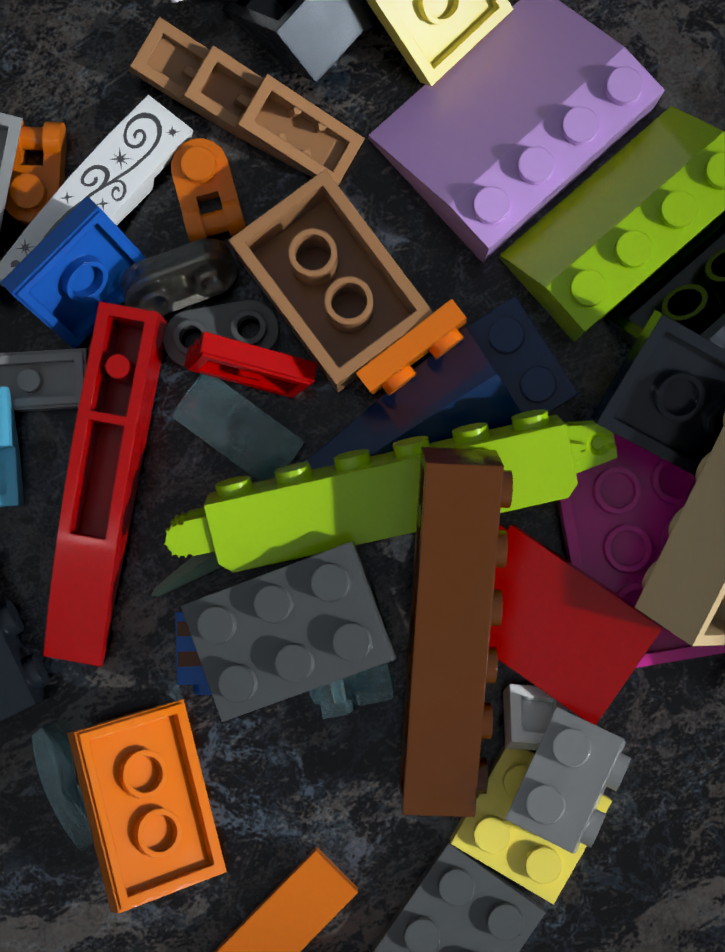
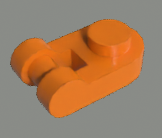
[5,121,67,226]
[171,138,246,247]

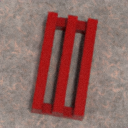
[184,331,317,398]

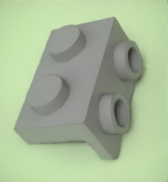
[505,707,631,854]

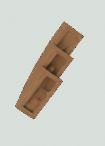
[128,17,365,185]

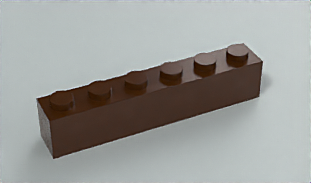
[399,447,513,817]

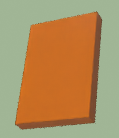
[67,699,227,914]

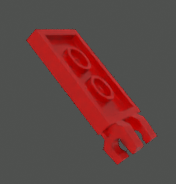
[489,524,663,725]

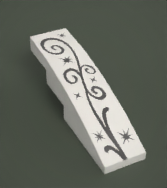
[0,95,193,286]

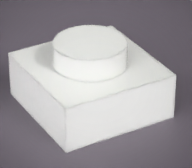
[503,684,568,750]

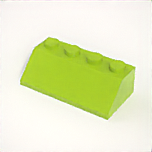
[499,106,725,342]

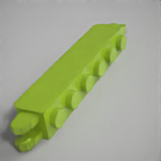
[164,409,617,573]

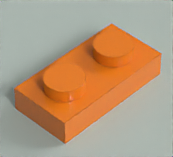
[356,299,467,396]

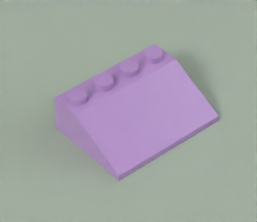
[368,0,665,263]

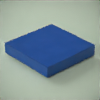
[0,196,156,349]

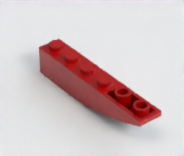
[43,301,168,667]

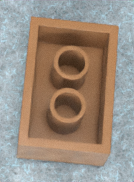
[228,169,434,393]

